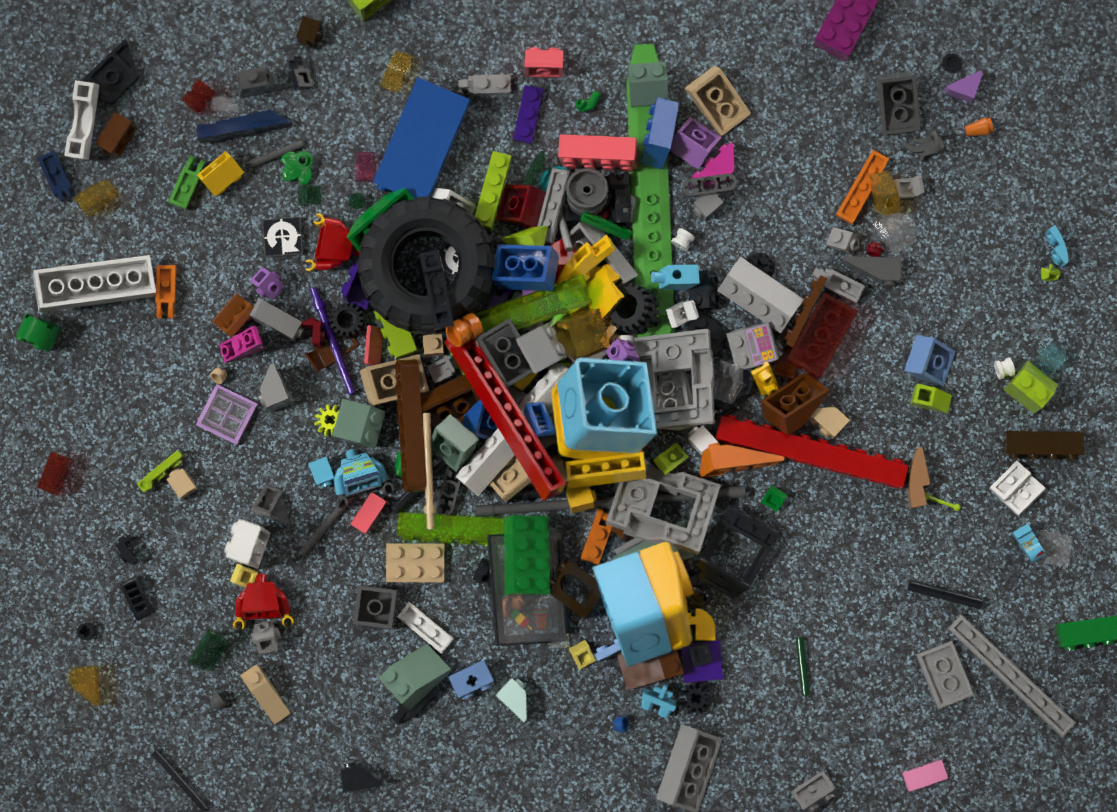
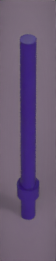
[309,287,356,395]

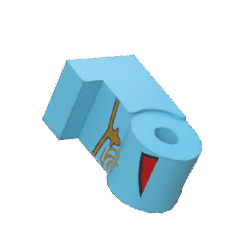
[1012,524,1046,563]

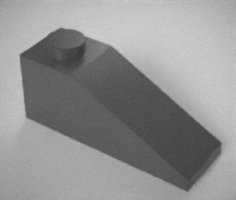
[842,256,901,287]

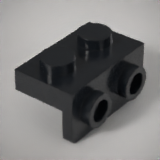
[688,270,720,311]

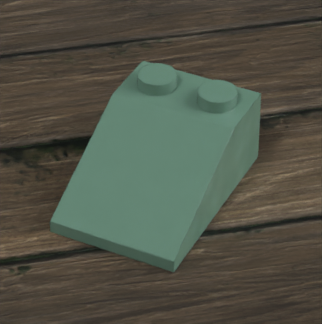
[379,644,452,711]

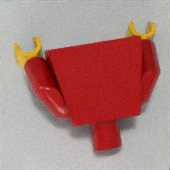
[305,213,360,272]
[233,574,294,629]

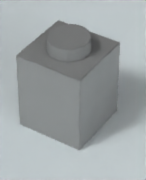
[693,188,724,221]

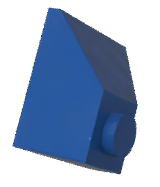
[462,400,498,441]

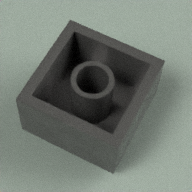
[353,585,398,630]

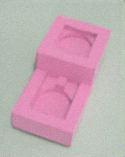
[902,760,948,792]

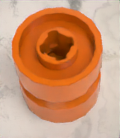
[446,313,483,347]

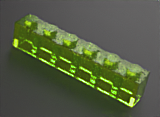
[474,275,592,334]
[397,512,504,547]

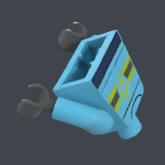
[334,449,394,508]

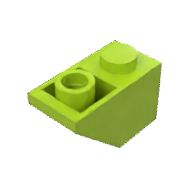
[910,384,952,414]

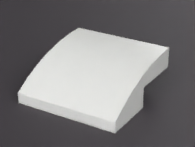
[990,461,1046,517]

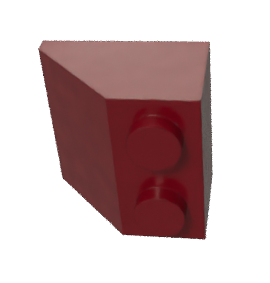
[496,184,546,228]

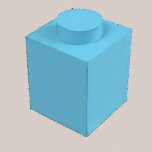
[308,457,335,488]

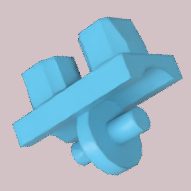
[641,683,677,718]

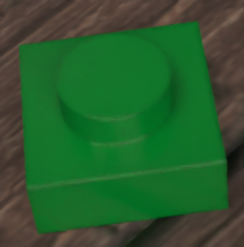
[761,485,788,512]

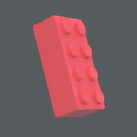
[558,134,639,171]

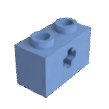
[449,660,494,700]

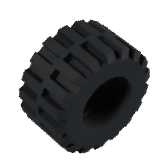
[608,283,660,335]

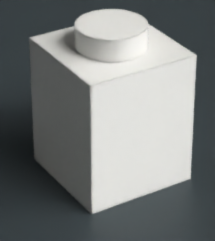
[688,425,718,456]

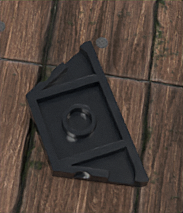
[72,39,139,104]

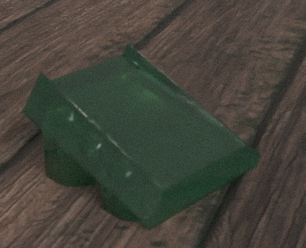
[188,629,229,671]

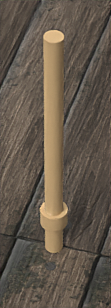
[423,413,436,529]

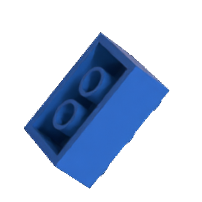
[491,245,559,291]

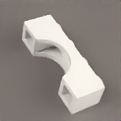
[64,80,99,160]

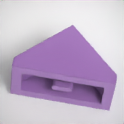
[944,71,983,103]

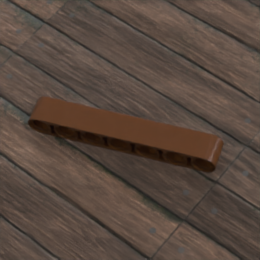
[395,359,426,492]

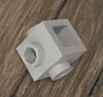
[251,620,281,654]

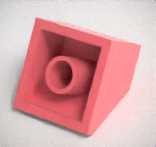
[525,47,563,78]

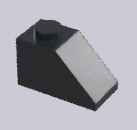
[340,762,383,792]

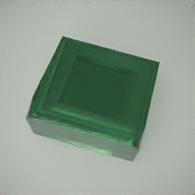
[297,185,321,206]

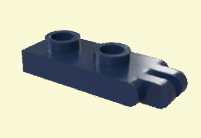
[37,150,73,202]

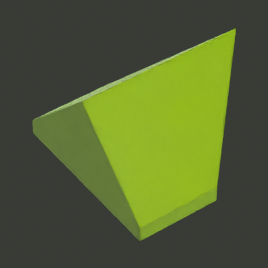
[501,226,548,246]

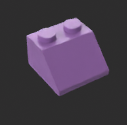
[670,117,722,169]

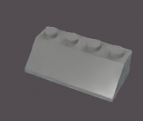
[569,221,638,288]
[717,257,804,333]
[656,724,722,812]

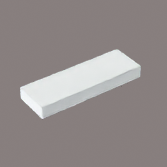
[397,602,454,654]

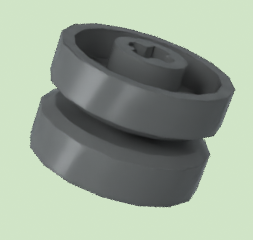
[566,168,608,216]

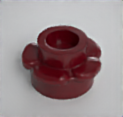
[866,242,884,257]

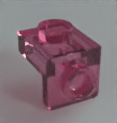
[355,152,375,182]

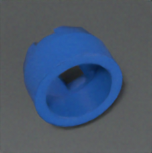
[613,716,629,732]

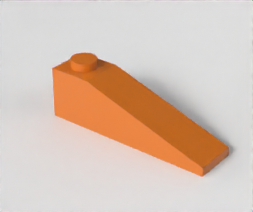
[699,443,784,478]

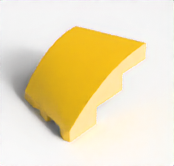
[578,264,624,322]

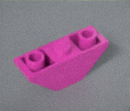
[690,142,734,188]
[220,326,265,363]

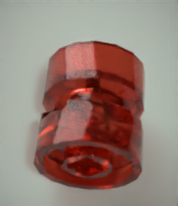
[181,79,216,115]

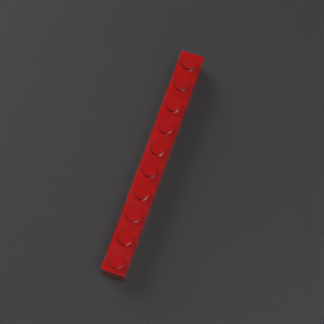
[445,337,566,501]
[715,414,909,490]

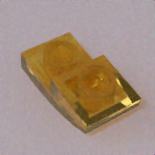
[380,50,413,93]

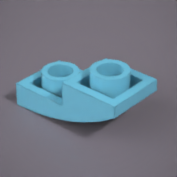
[1045,225,1069,268]

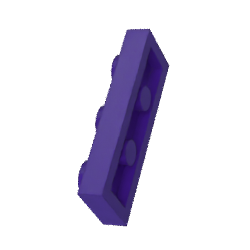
[513,85,543,144]

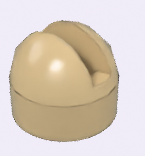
[210,367,227,384]

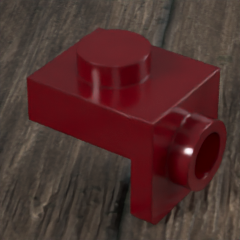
[302,318,326,349]

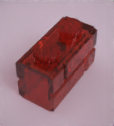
[37,452,73,496]

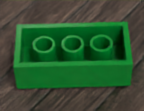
[504,515,550,597]

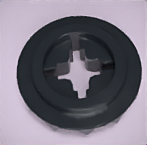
[747,253,775,277]

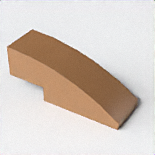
[907,447,930,509]

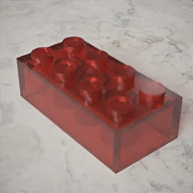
[785,292,858,380]

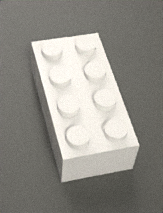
[224,519,271,569]

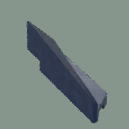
[196,110,291,144]

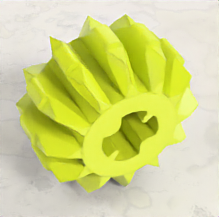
[314,405,339,437]

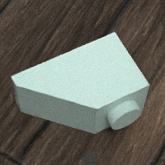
[496,678,527,722]

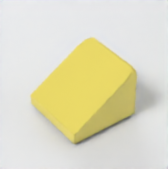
[230,564,259,588]
[569,640,596,670]

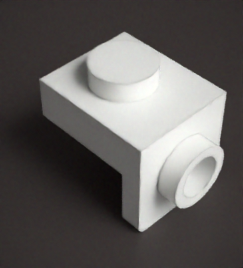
[666,300,699,328]

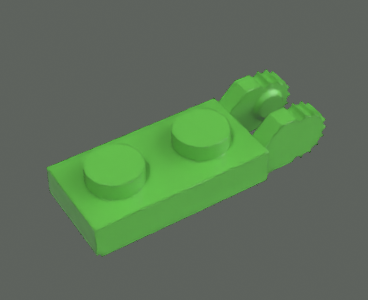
[168,156,206,211]

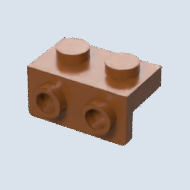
[212,293,254,338]

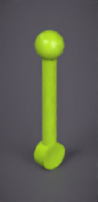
[925,492,961,511]

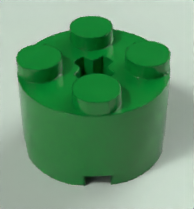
[16,313,61,352]

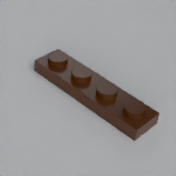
[785,275,827,348]

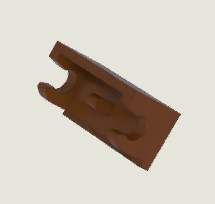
[95,112,138,159]

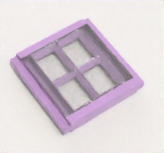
[196,384,258,445]

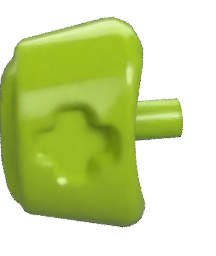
[1041,264,1061,281]

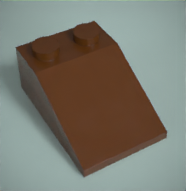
[761,373,830,435]
[616,649,684,690]

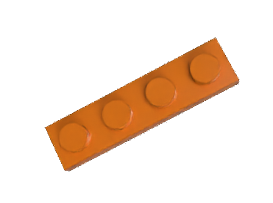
[835,150,889,225]

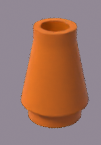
[965,117,994,137]

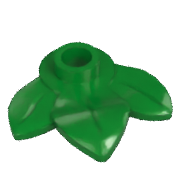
[280,151,313,187]

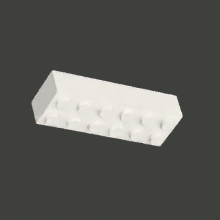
[33,255,156,312]

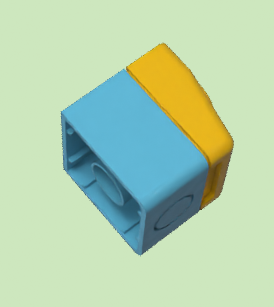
[551,358,657,460]
[593,542,694,667]

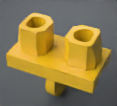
[751,362,779,396]

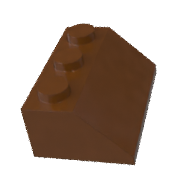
[420,375,480,434]

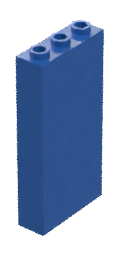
[373,77,472,199]

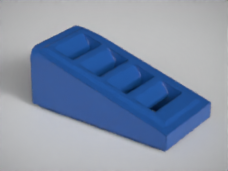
[524,402,556,437]

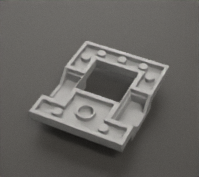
[634,329,715,430]
[606,460,721,555]

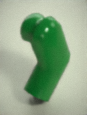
[575,91,602,112]

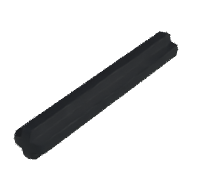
[908,580,984,609]

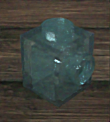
[1035,342,1068,374]

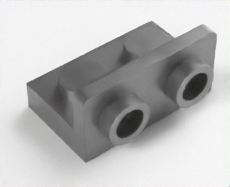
[791,770,839,812]

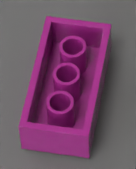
[813,0,879,62]

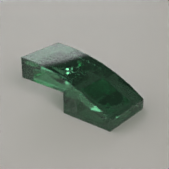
[524,151,545,185]

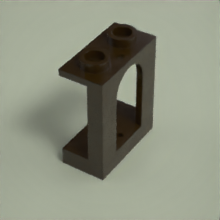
[549,560,601,619]

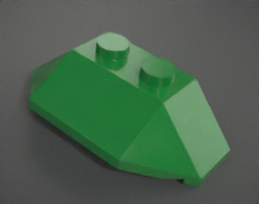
[347,188,414,252]

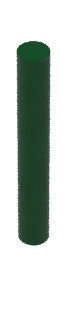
[796,637,810,696]

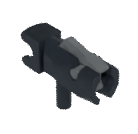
[608,171,636,226]

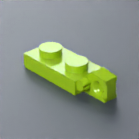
[136,451,184,492]

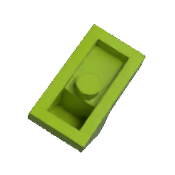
[653,443,689,475]

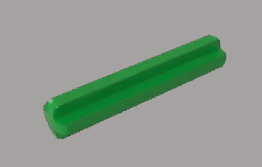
[580,212,632,240]

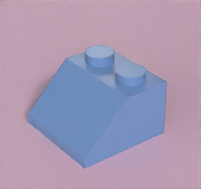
[904,335,956,387]

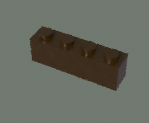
[1003,431,1084,460]

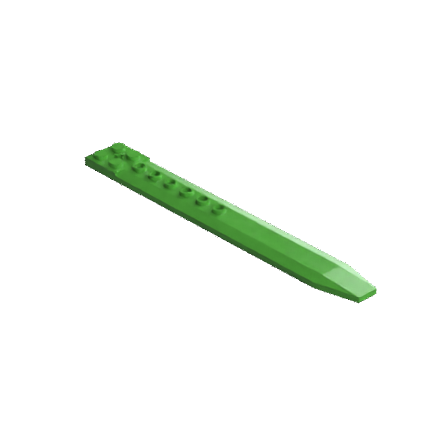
[627,44,675,338]

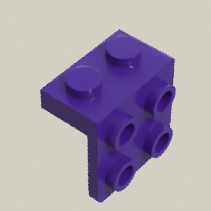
[341,261,370,311]

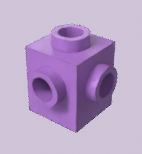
[250,267,285,300]
[606,338,640,362]

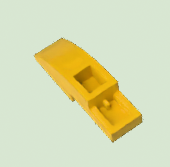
[554,235,616,300]

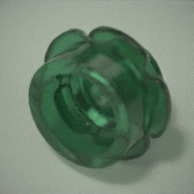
[347,193,366,209]

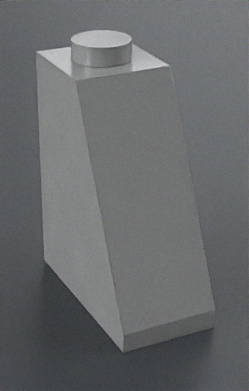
[250,298,304,341]

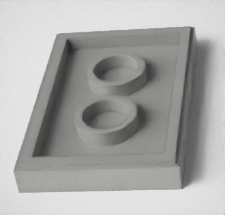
[916,641,974,709]

